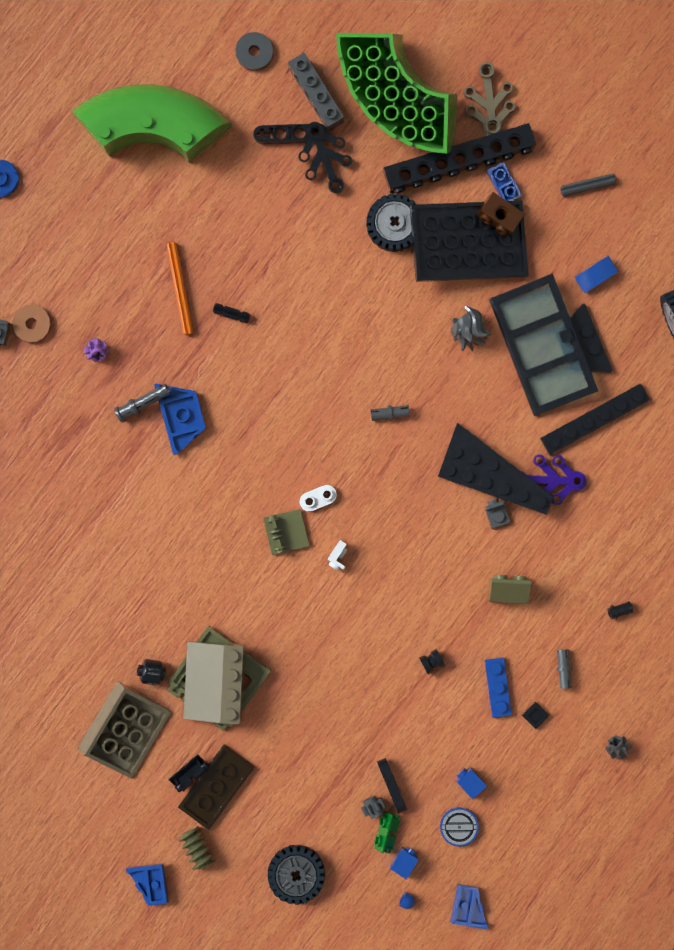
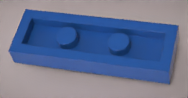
[484,657,512,718]

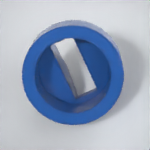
[399,892,415,909]

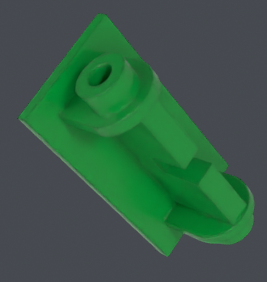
[374,811,401,854]

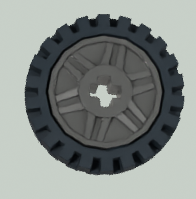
[267,845,325,905]

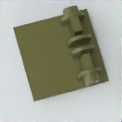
[263,509,309,555]

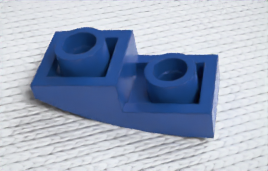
[486,161,522,201]
[574,255,618,293]

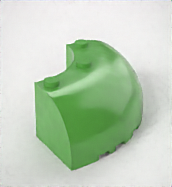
[336,33,457,153]
[71,84,232,163]

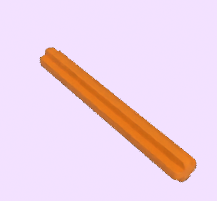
[166,242,193,335]

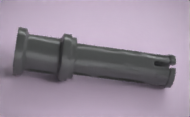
[114,383,171,423]

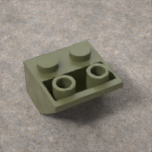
[488,575,531,604]

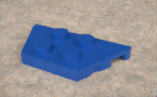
[154,384,206,456]

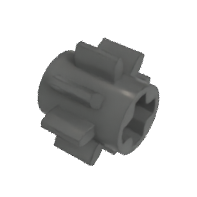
[605,736,631,760]
[361,795,386,819]

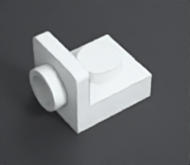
[327,540,347,571]

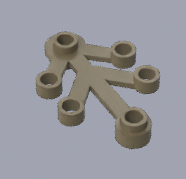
[464,62,515,135]

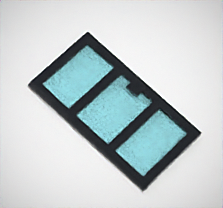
[489,273,598,416]

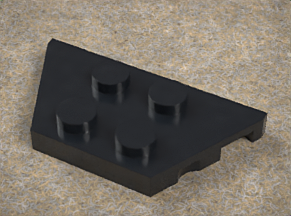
[556,304,613,373]

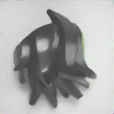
[451,306,491,351]

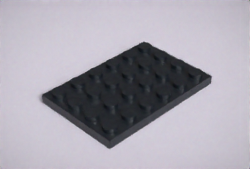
[410,200,529,282]

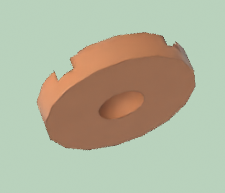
[12,305,51,343]

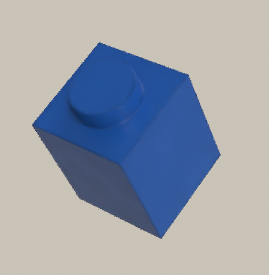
[456,767,487,799]
[389,847,419,879]

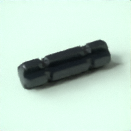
[213,303,250,323]

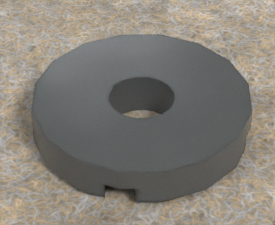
[235,32,273,71]

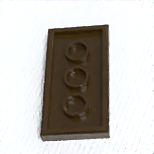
[178,744,255,830]

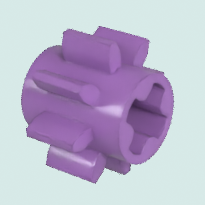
[84,338,109,362]

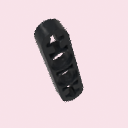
[253,124,327,144]

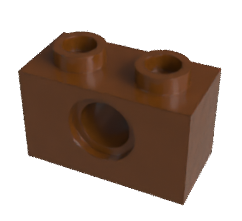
[476,192,524,236]

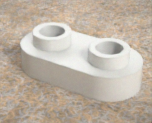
[300,485,337,512]

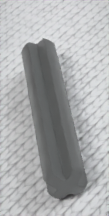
[560,173,616,196]

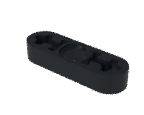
[377,758,407,814]

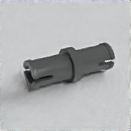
[371,405,410,421]
[557,649,572,689]

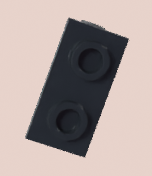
[168,754,209,793]

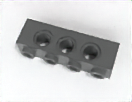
[288,53,344,132]

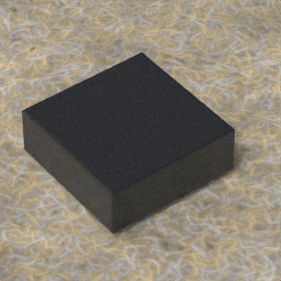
[522,702,549,729]

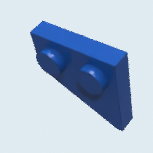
[126,863,169,906]
[450,884,488,930]

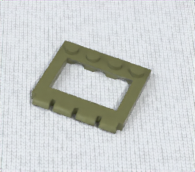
[167,626,271,731]

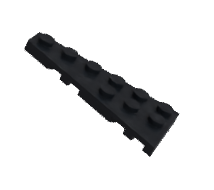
[438,423,553,515]

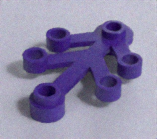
[522,455,586,505]

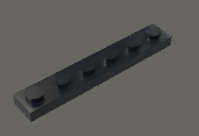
[540,383,650,455]

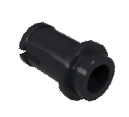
[607,601,633,620]

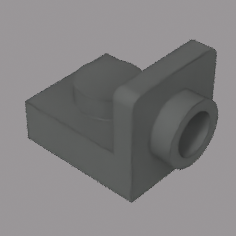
[484,498,510,529]

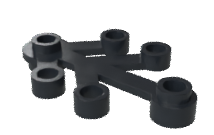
[298,122,352,193]

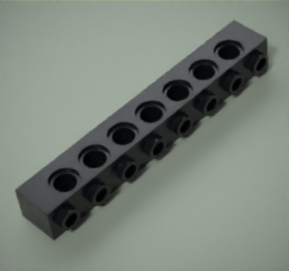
[383,123,536,194]

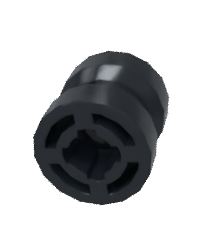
[419,649,445,675]

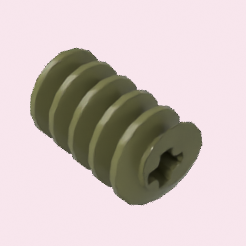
[178,826,216,870]

